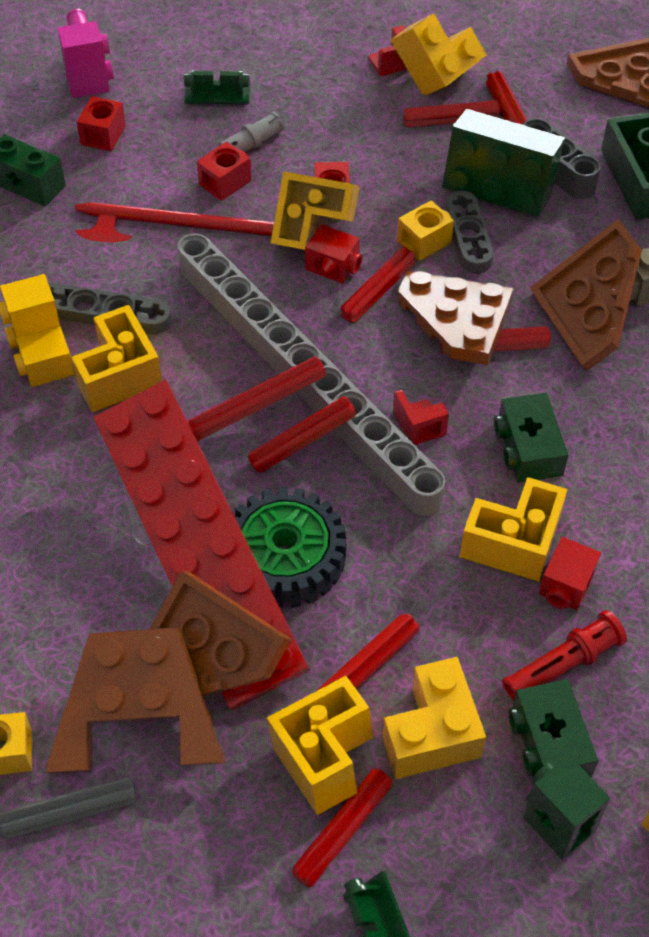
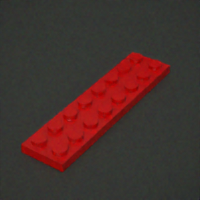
[93,379,310,710]

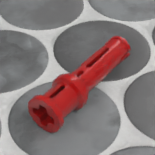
[502,610,627,701]

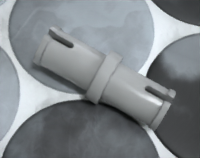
[218,111,284,152]

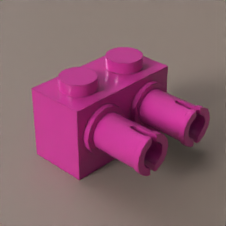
[57,9,114,98]

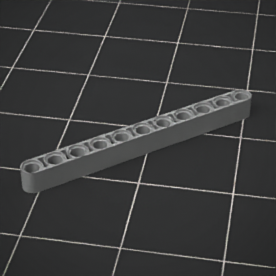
[178,234,445,516]

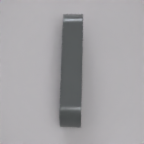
[446,191,494,273]

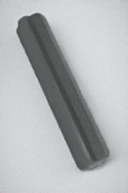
[0,777,136,839]

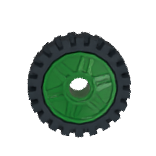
[235,487,347,608]

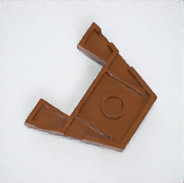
[46,627,225,773]

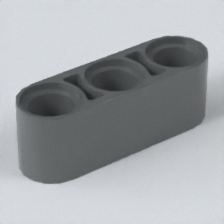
[523,118,601,199]

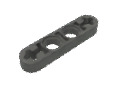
[48,283,172,334]

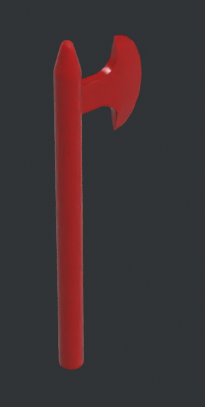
[74,202,274,243]

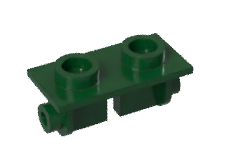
[184,70,251,104]
[343,871,410,937]

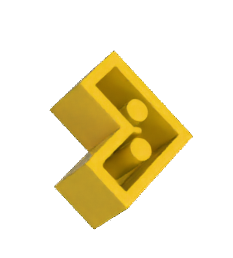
[391,13,487,95]
[271,171,360,250]
[0,274,75,387]
[72,305,162,413]
[460,477,568,582]
[382,657,486,779]
[267,676,373,815]

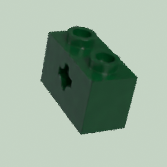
[0,134,66,207]
[494,392,568,483]
[508,679,599,778]
[523,755,610,860]

